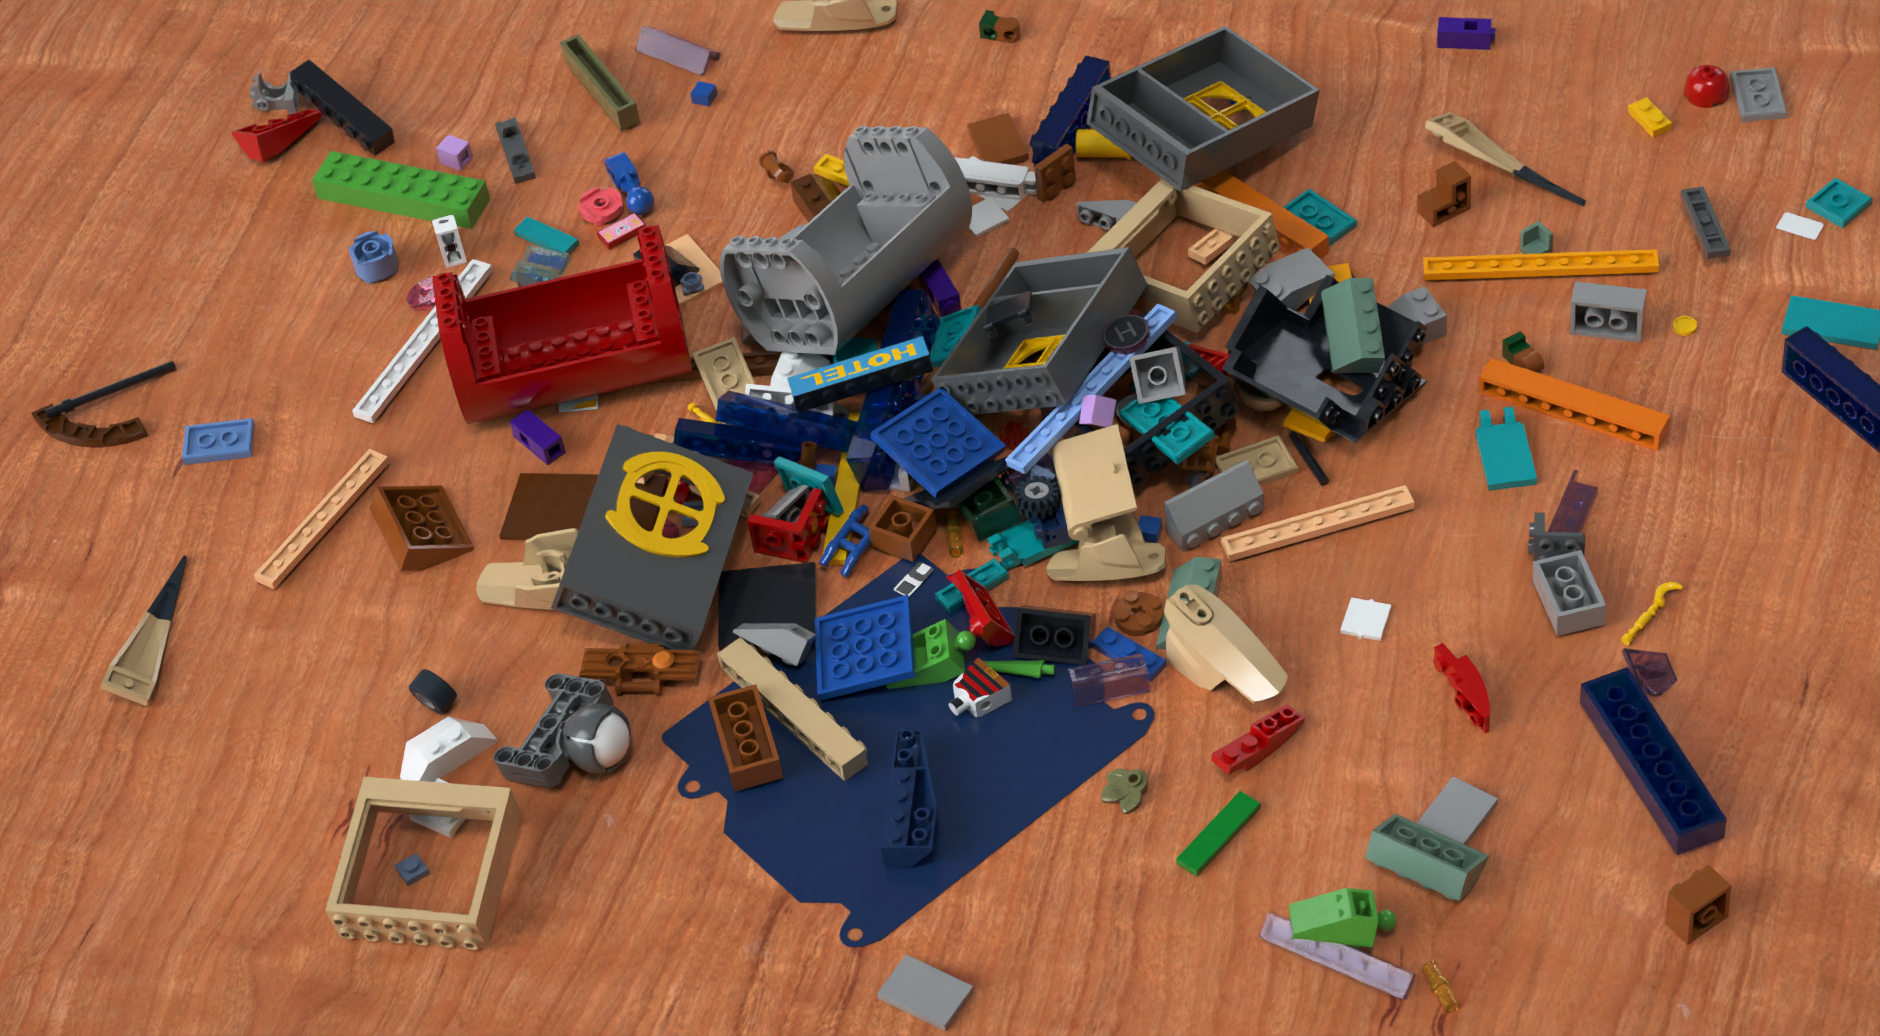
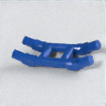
[819,504,871,578]

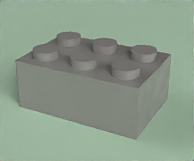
[1570,281,1647,343]
[1533,550,1606,636]

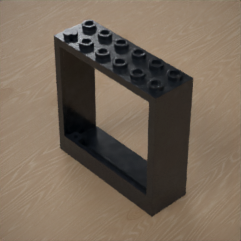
[1040,312,1240,489]

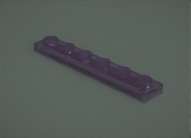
[1259,912,1416,1000]

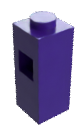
[1437,17,1496,50]
[919,260,961,318]
[510,409,566,465]

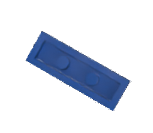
[1092,626,1167,682]

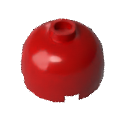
[1684,65,1730,108]

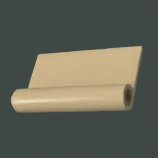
[1051,424,1138,541]

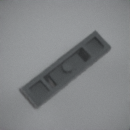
[495,118,536,184]
[1680,187,1731,259]

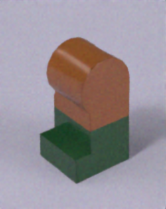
[979,10,1021,43]
[1502,331,1545,372]

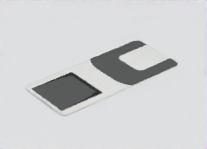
[894,562,934,596]

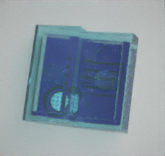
[510,245,570,282]

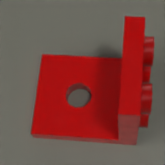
[747,488,829,563]

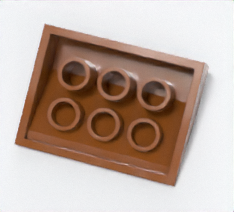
[370,485,474,571]

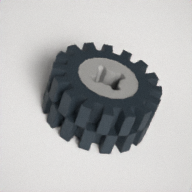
[1015,476,1060,520]

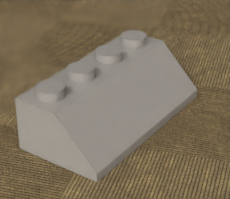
[1164,460,1264,552]

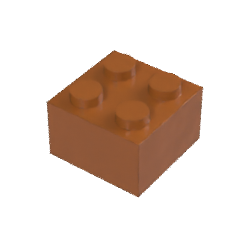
[868,495,937,562]
[1665,865,1731,945]

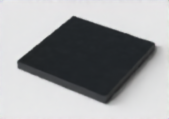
[718,562,817,651]

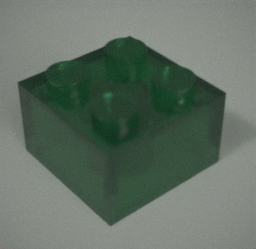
[957,477,1022,542]

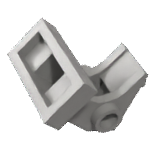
[249,71,301,114]

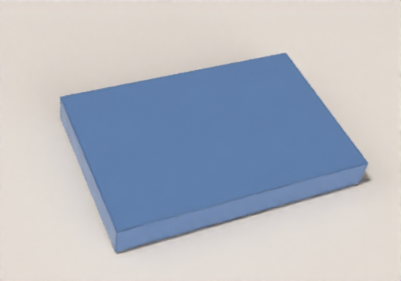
[182,418,255,465]

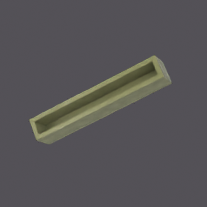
[560,34,640,131]

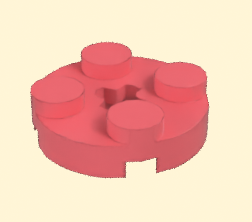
[579,187,624,227]

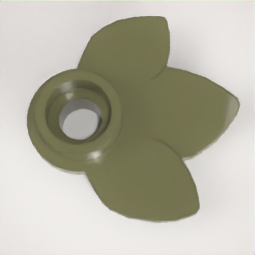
[1101,769,1148,814]

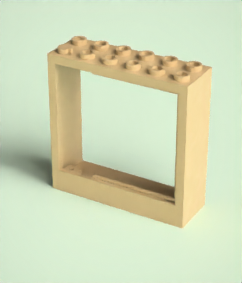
[1087,179,1280,333]
[325,777,522,950]

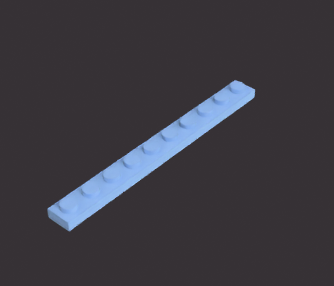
[1005,304,1178,474]

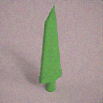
[984,660,1056,678]

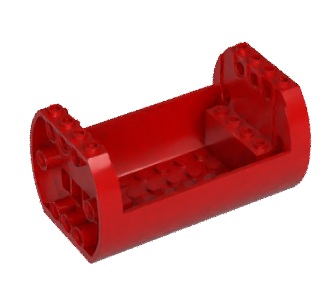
[432,224,693,424]

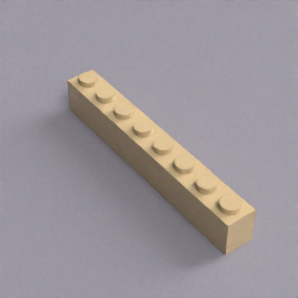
[717,637,868,781]

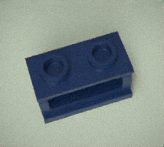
[1029,494,1072,549]

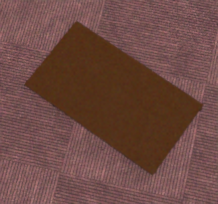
[499,473,668,540]

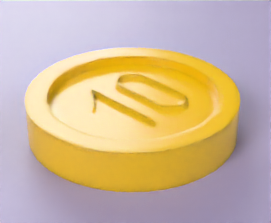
[1673,316,1697,336]

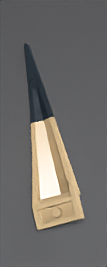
[1425,112,1586,206]
[100,555,187,706]

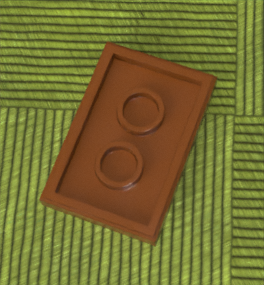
[967,113,1029,165]

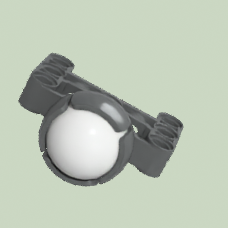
[493,673,631,788]

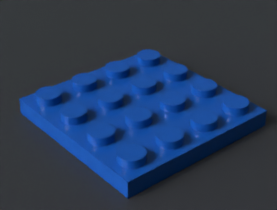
[870,387,1006,498]
[815,595,916,700]

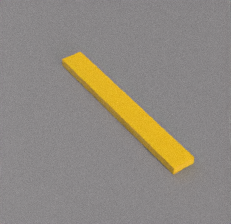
[822,412,874,565]

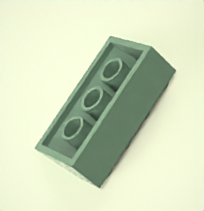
[1321,278,1385,373]
[1156,557,1222,650]
[1365,813,1489,901]

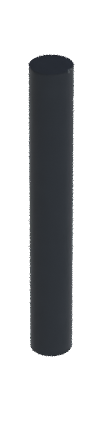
[1289,431,1329,486]

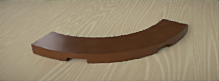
[31,404,148,448]

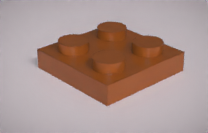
[1034,143,1076,203]

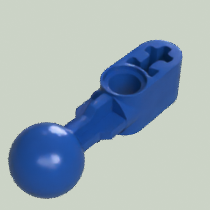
[604,152,654,215]

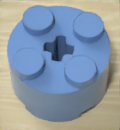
[349,231,398,284]

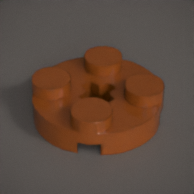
[1114,590,1163,636]

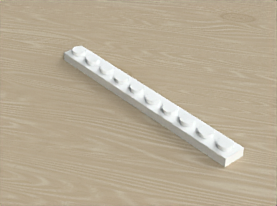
[352,259,493,423]

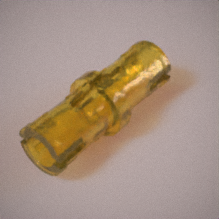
[944,511,964,558]
[1421,961,1461,1014]

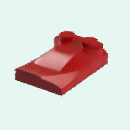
[946,569,1015,647]

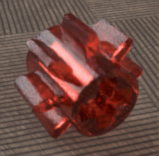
[999,421,1029,450]

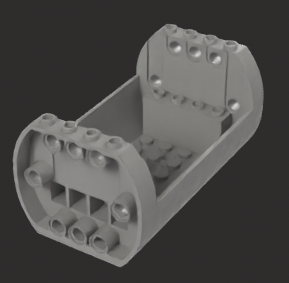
[720,126,972,355]

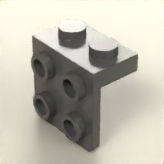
[1528,513,1585,561]

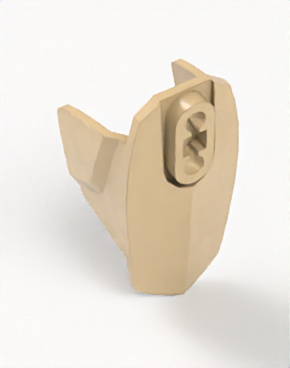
[1046,512,1166,581]

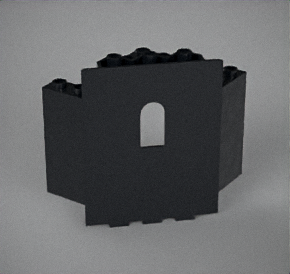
[1222,275,1428,443]

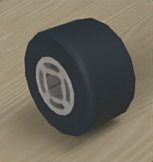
[409,669,457,714]

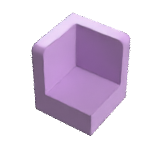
[436,135,473,171]
[1079,395,1116,428]

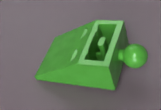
[886,619,976,689]
[1288,888,1397,948]

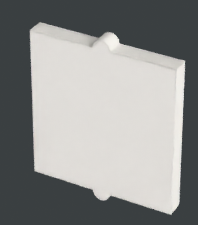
[968,197,1010,238]
[1340,597,1391,641]

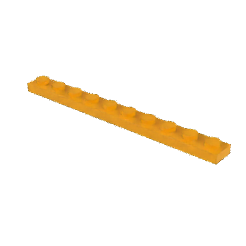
[1423,249,1659,280]

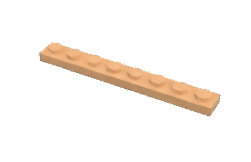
[254,449,390,589]
[1221,485,1414,562]

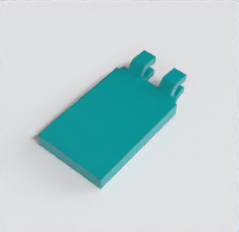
[1475,406,1537,491]
[987,519,1079,570]

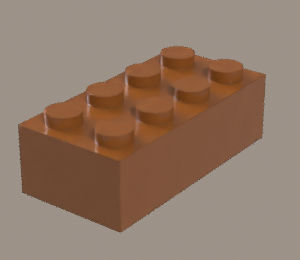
[708,684,783,792]

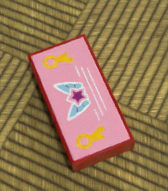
[597,213,646,249]

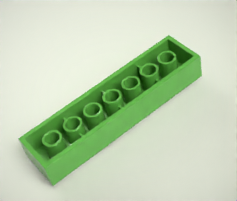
[312,151,490,229]

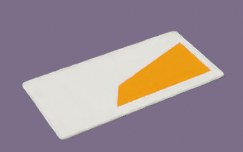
[559,395,598,412]

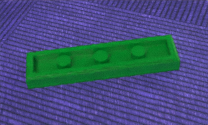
[1176,791,1261,876]

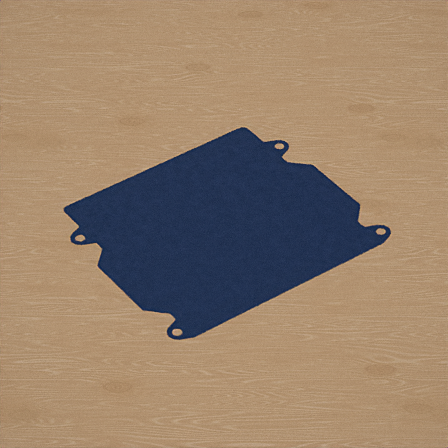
[662,554,1155,948]

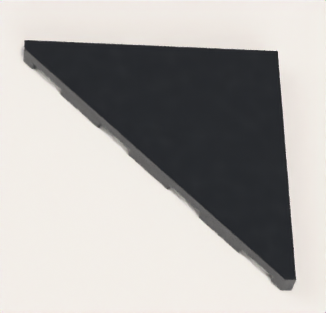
[903,456,1010,509]

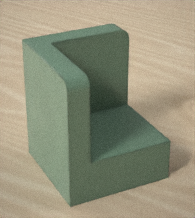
[1520,221,1553,254]

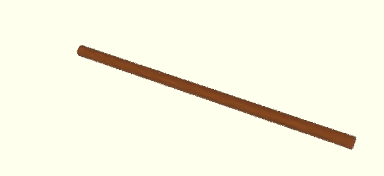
[877,248,1019,460]

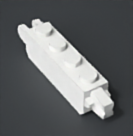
[954,157,1037,200]

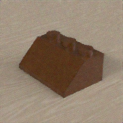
[790,174,841,222]

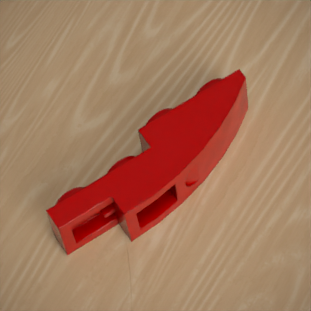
[1433,643,1490,734]
[1211,704,1305,775]

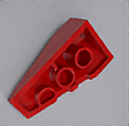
[231,108,323,162]

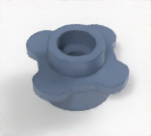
[680,272,704,294]

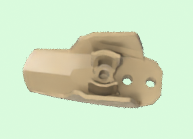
[773,0,897,31]
[476,528,578,610]
[1164,585,1288,704]

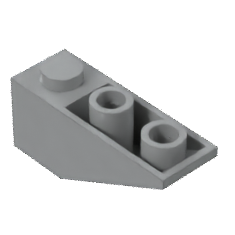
[1076,200,1137,230]
[733,623,816,666]

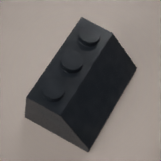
[1013,605,1096,665]

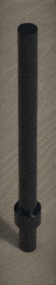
[45,361,176,418]

